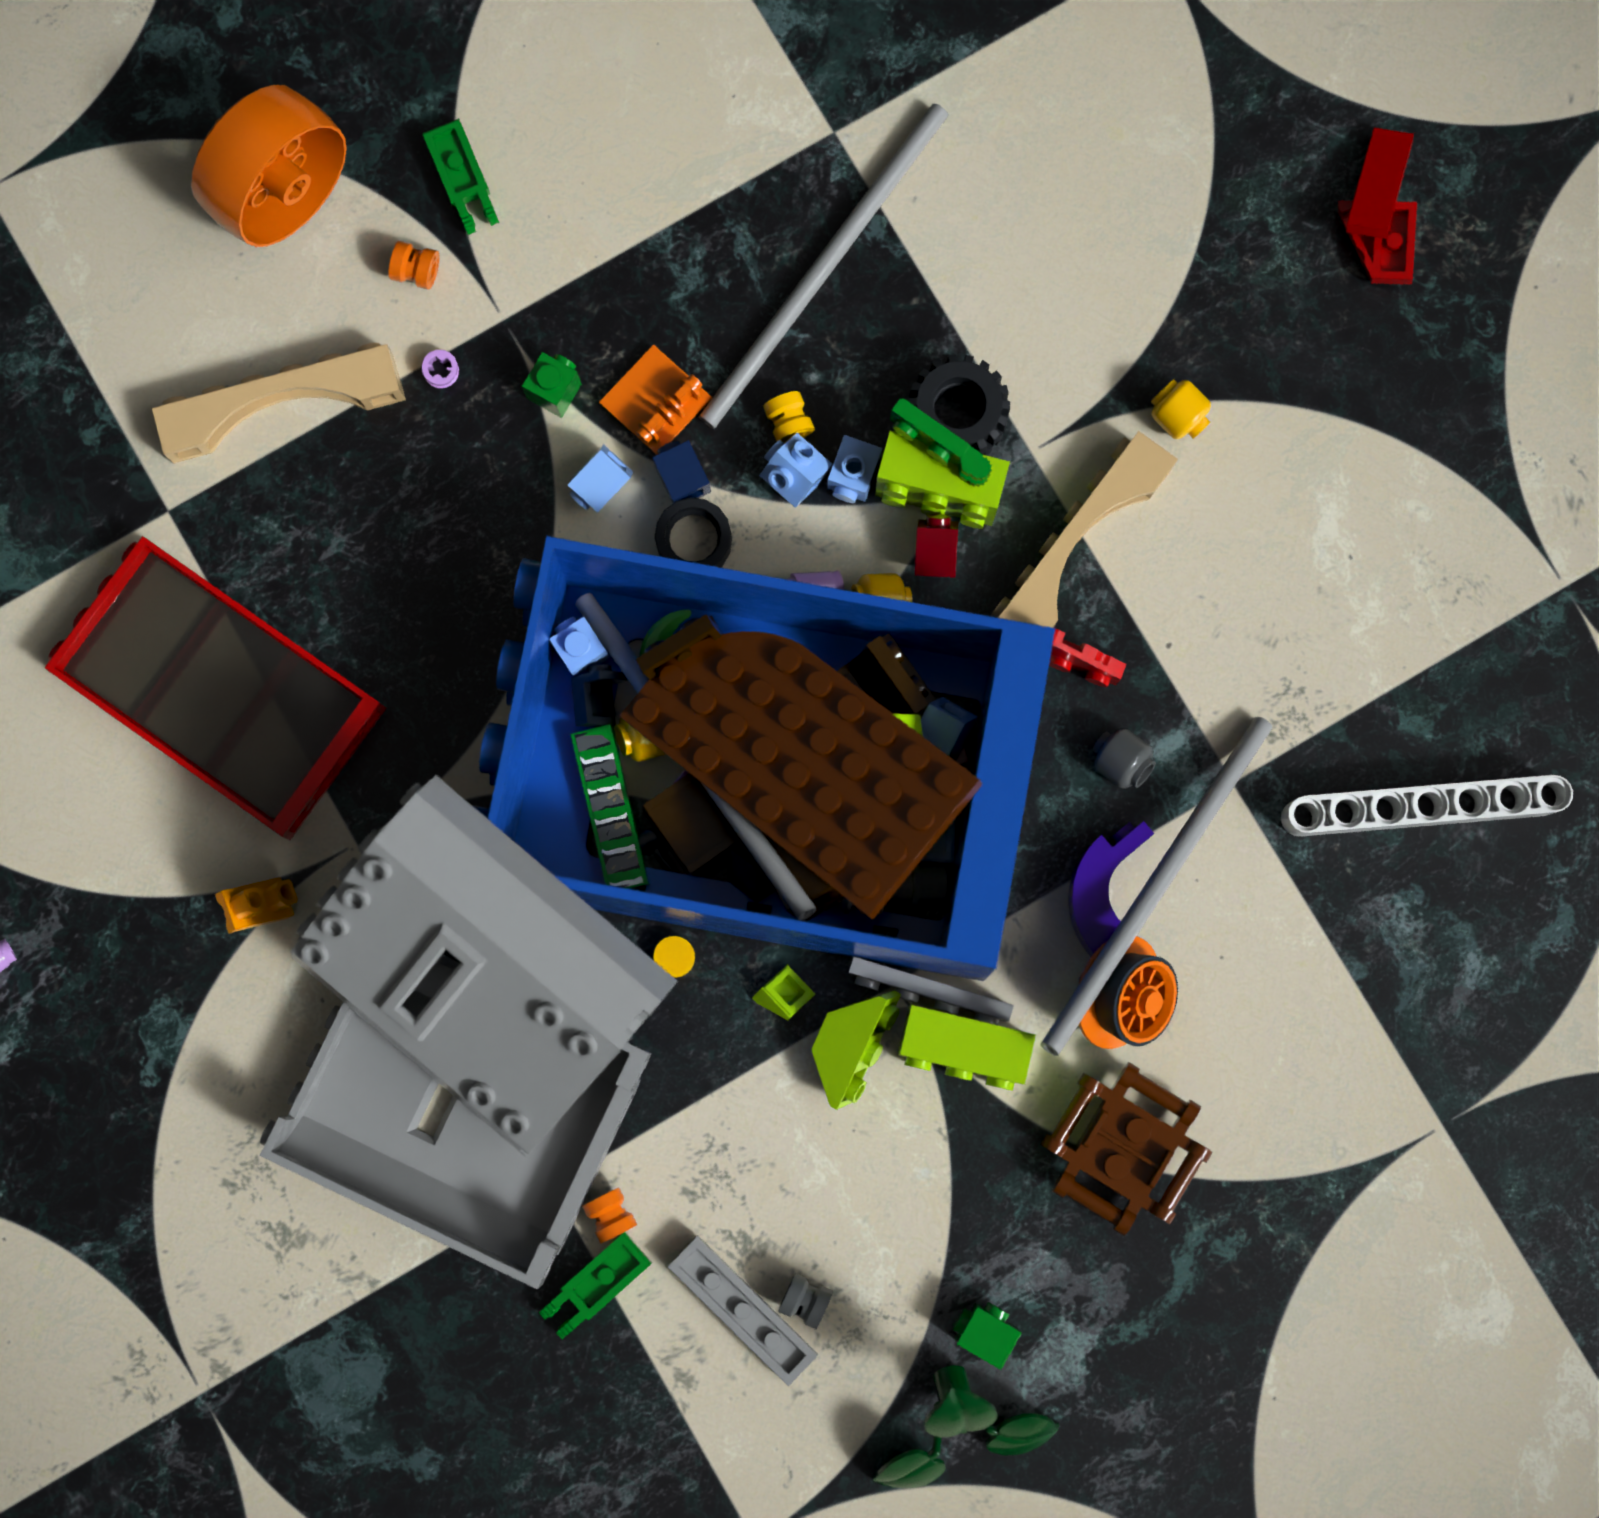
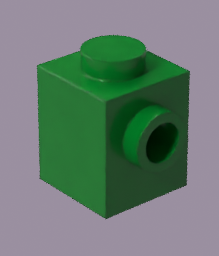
[522,352,582,418]
[952,1302,1022,1370]

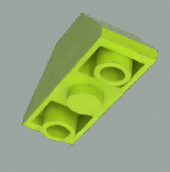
[811,990,901,1110]

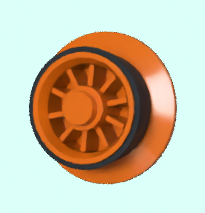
[1078,936,1178,1049]

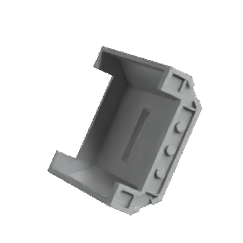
[291,776,677,1157]
[260,954,652,1289]

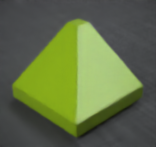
[752,964,815,1020]

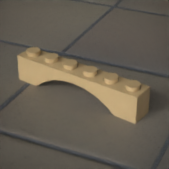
[152,343,406,463]
[991,431,1178,628]

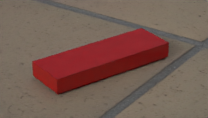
[1346,128,1414,239]

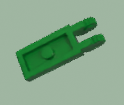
[422,119,499,235]
[889,398,992,487]
[539,1231,652,1339]

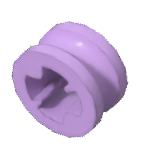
[422,350,459,388]

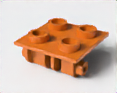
[599,345,712,455]

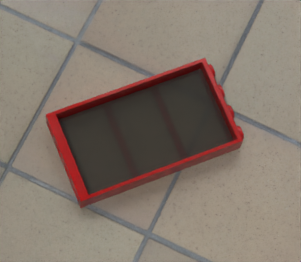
[45,536,386,840]

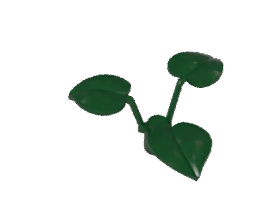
[872,1365,1060,1489]

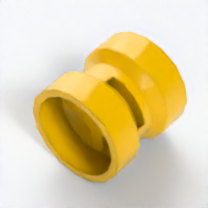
[763,391,815,443]

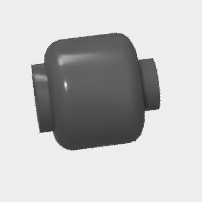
[1093,728,1156,789]

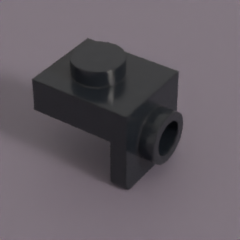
[571,665,628,728]

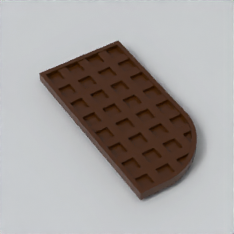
[619,631,983,920]

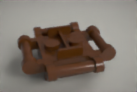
[1040,1062,1213,1236]

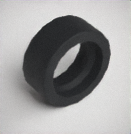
[654,497,732,568]

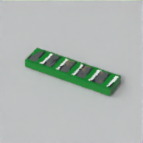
[571,724,650,889]

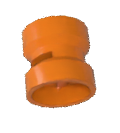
[389,241,440,290]
[582,1187,637,1244]

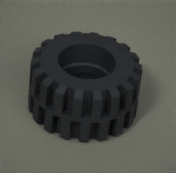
[908,354,1010,455]

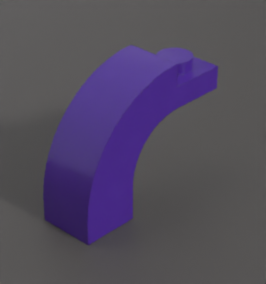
[1068,821,1155,957]

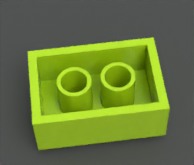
[875,430,1010,529]
[897,1005,1036,1091]

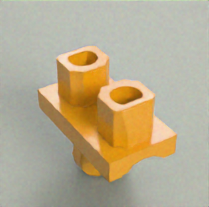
[215,877,298,934]

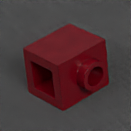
[915,514,959,578]

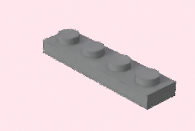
[848,957,1014,1025]
[668,1235,818,1387]

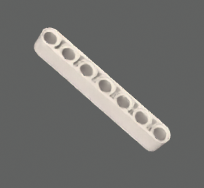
[1281,775,1573,836]

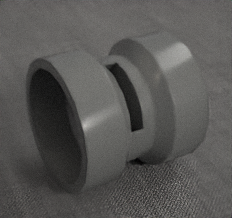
[778,1273,833,1329]

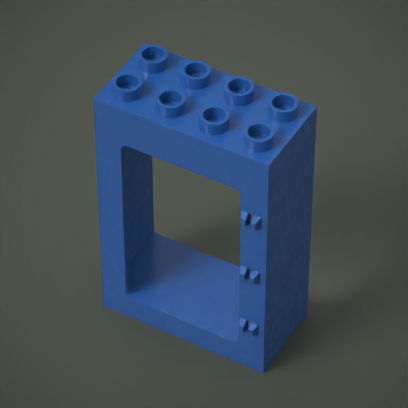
[472,536,1055,981]

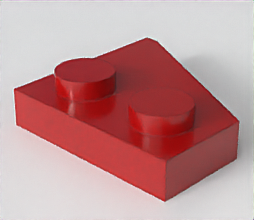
[1338,200,1417,284]
[1049,628,1127,687]

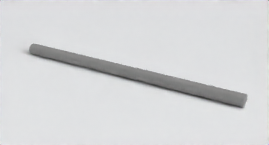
[699,103,948,429]
[575,593,816,921]
[1040,717,1272,1056]

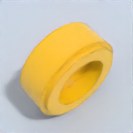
[653,936,695,978]

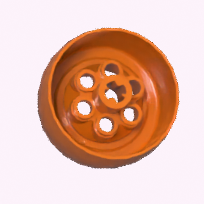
[191,85,347,247]

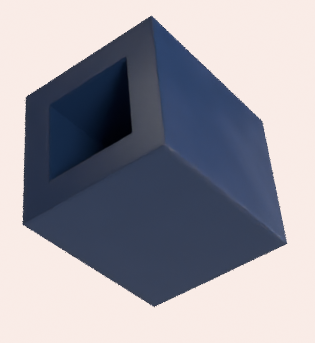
[652,440,711,504]

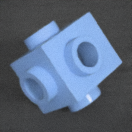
[759,433,833,508]

